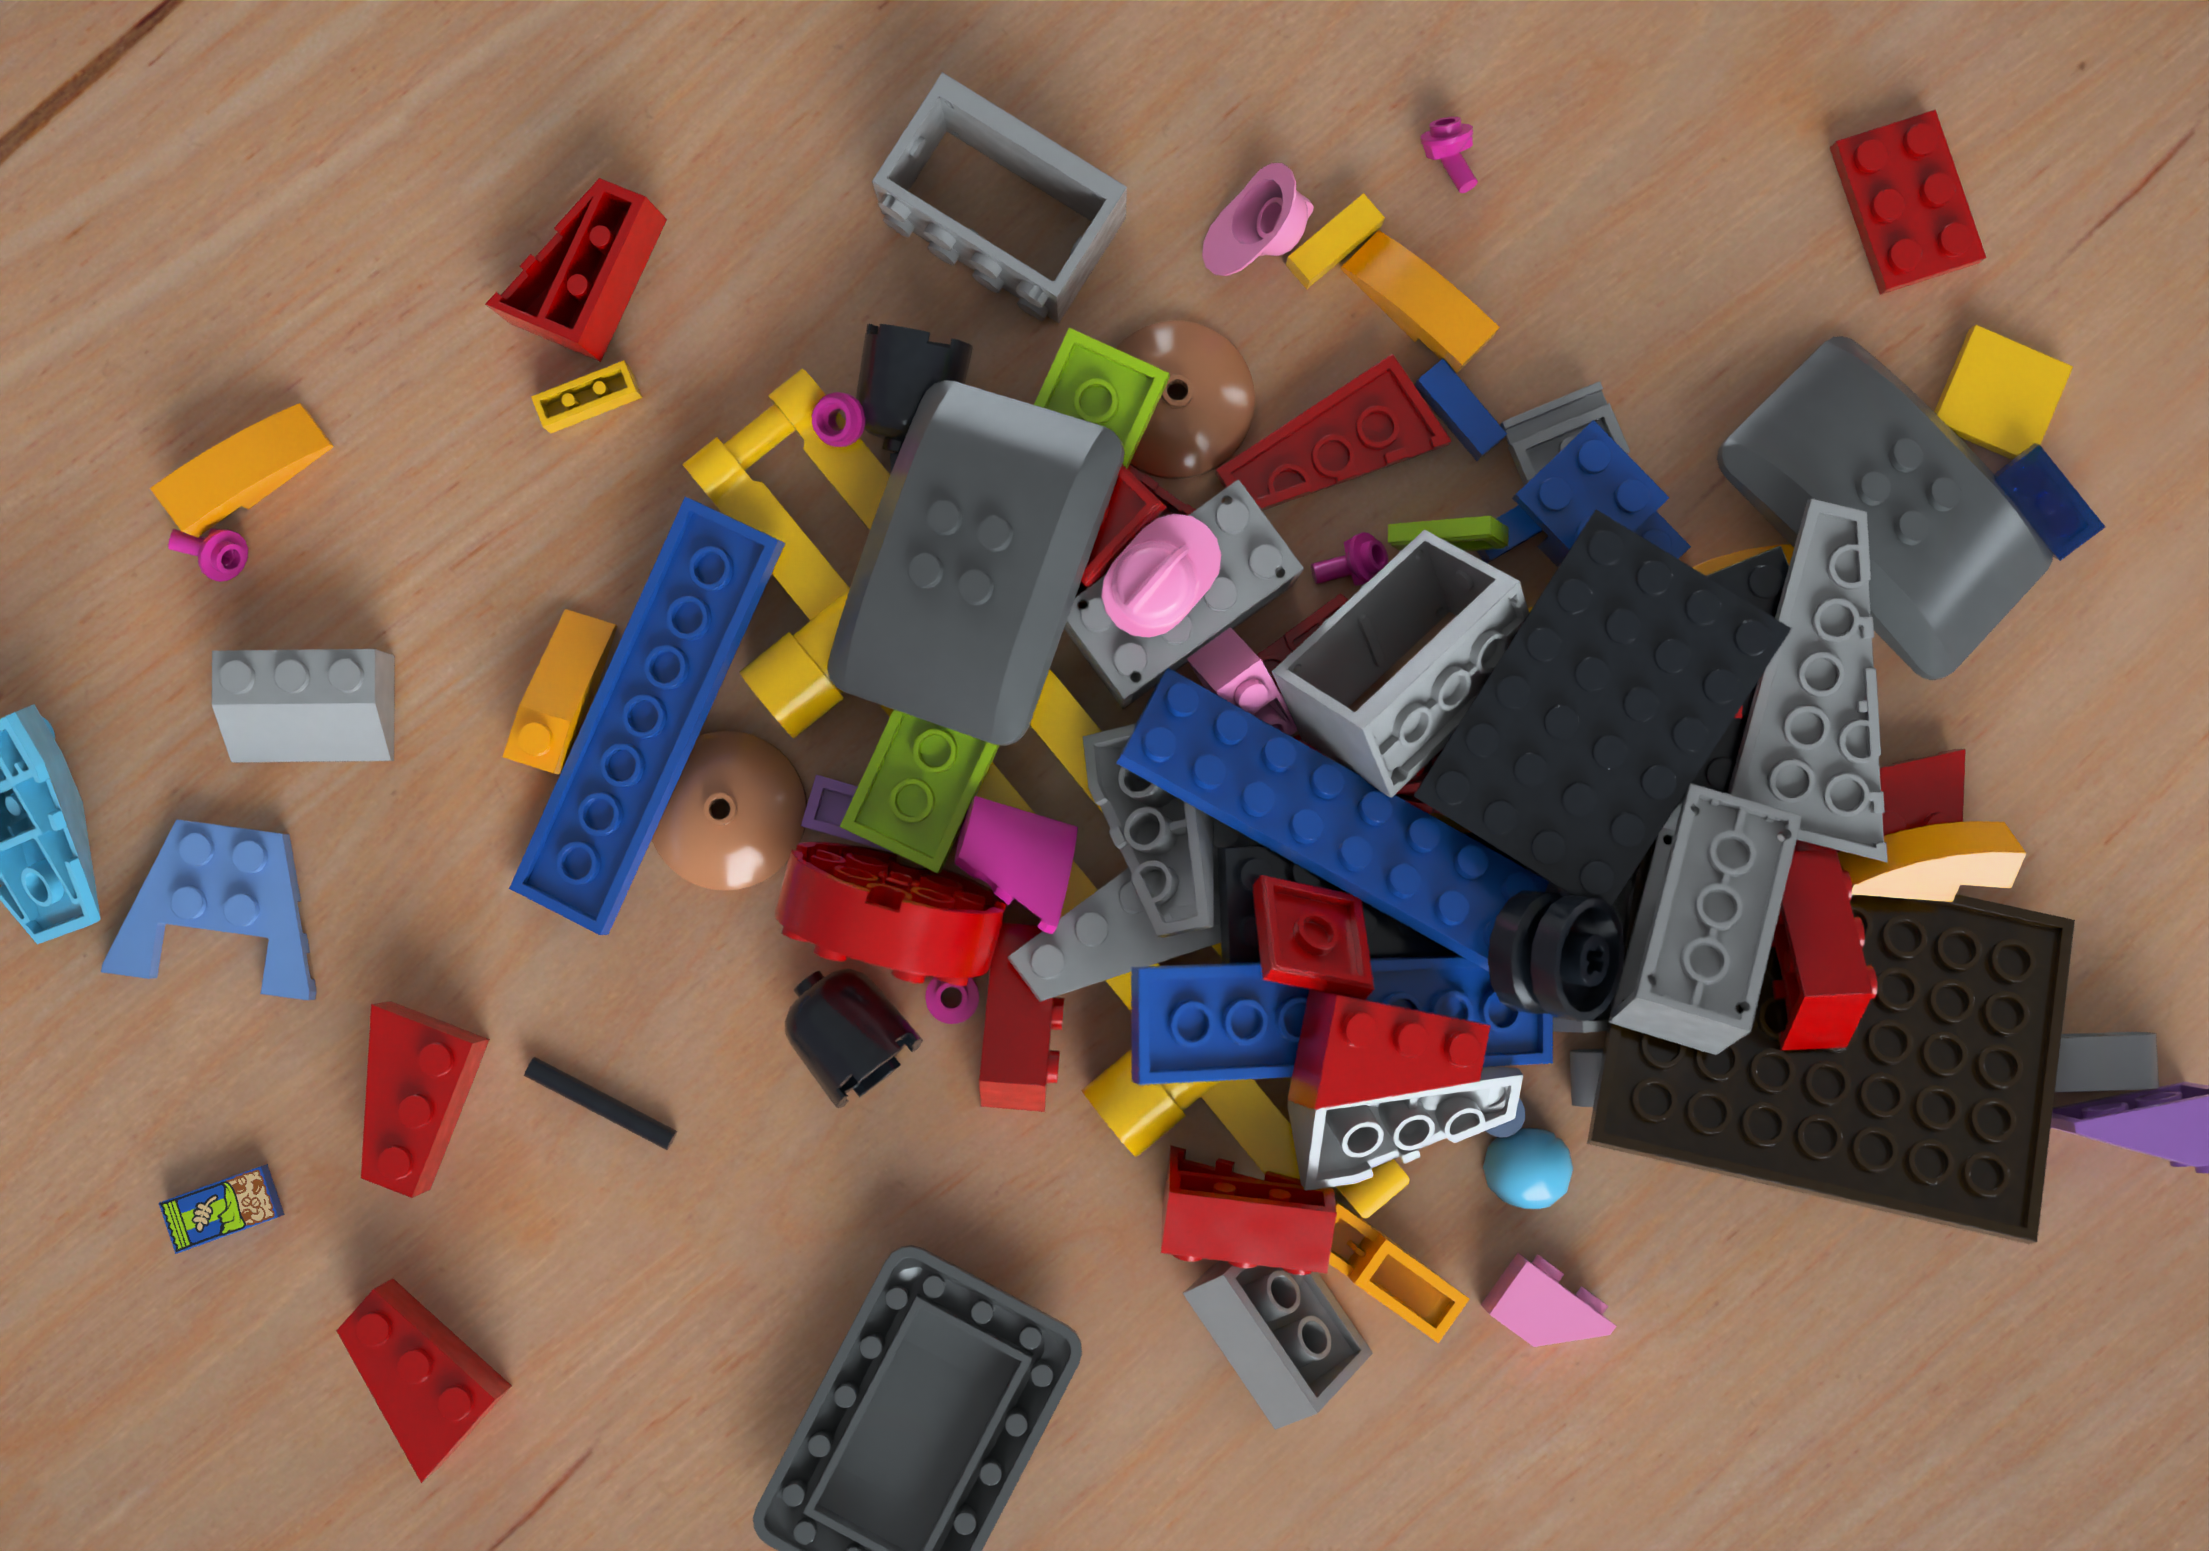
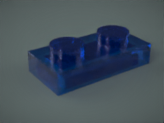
[1994,443,2105,561]

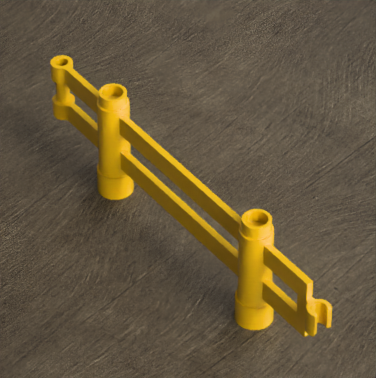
[682,368,1410,1218]

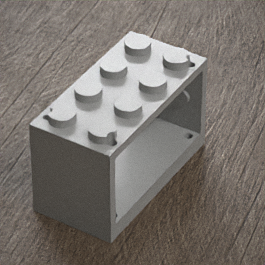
[872,72,1127,323]
[1064,479,1304,709]
[1272,529,1529,798]
[1609,784,1802,1055]

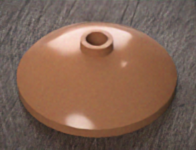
[1116,321,1255,479]
[652,731,807,890]

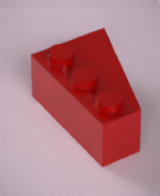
[336,1278,512,1483]

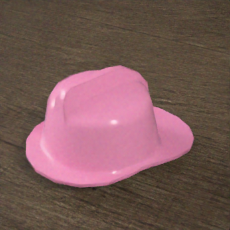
[1202,163,1314,276]
[1102,514,1221,638]

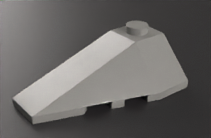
[1083,723,1214,938]
[1288,1067,1523,1191]

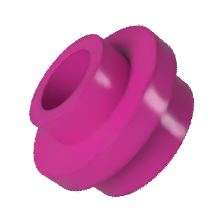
[812,392,865,447]
[925,977,979,1024]

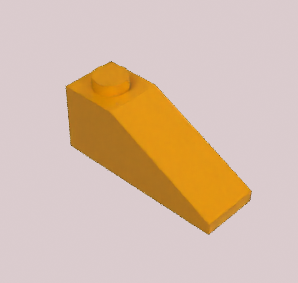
[502,609,618,775]

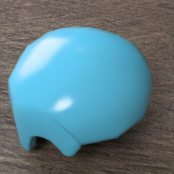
[1483,1128,1573,1209]

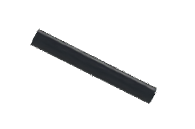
[524,1057,677,1150]

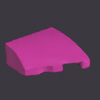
[955,796,1078,934]

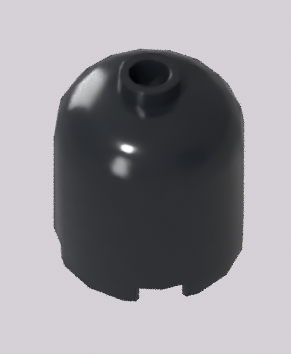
[856,324,973,452]
[785,969,923,1108]

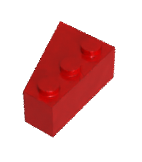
[485,178,667,362]
[1771,849,1877,1051]
[979,923,1065,1112]
[1287,989,1490,1110]
[361,1001,490,1198]
[1161,1145,1337,1275]

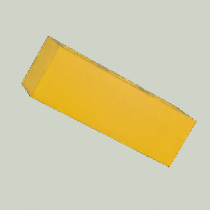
[1286,193,1385,290]
[531,360,642,434]

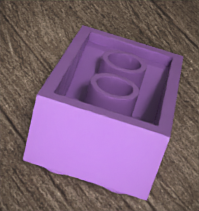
[2051,1082,2209,1173]

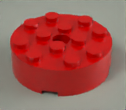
[775,842,1006,986]

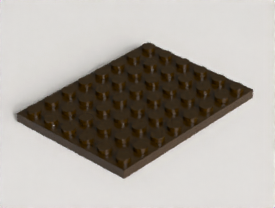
[1587,837,2075,1244]

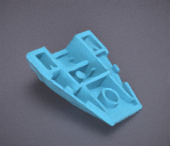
[0,704,101,945]

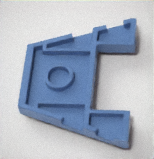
[101,819,317,1000]

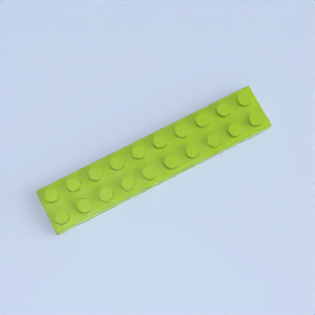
[840,328,1170,873]

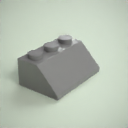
[212,649,395,763]
[1183,1260,1373,1430]

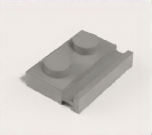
[1500,381,1630,486]

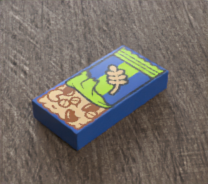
[159,1164,285,1254]

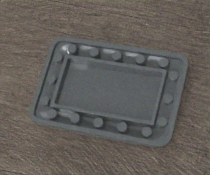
[1717,336,2053,680]
[827,380,1125,746]
[753,1245,1082,1551]

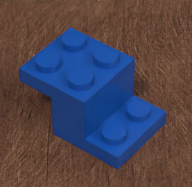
[1512,420,1691,567]

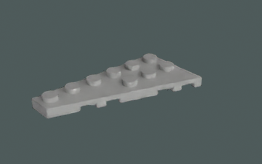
[1727,499,1887,862]
[1007,818,1262,1002]

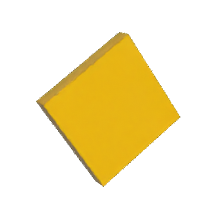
[1934,325,2073,466]

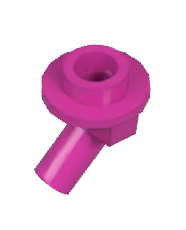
[1421,117,1478,193]
[168,528,248,582]
[1311,532,1388,586]

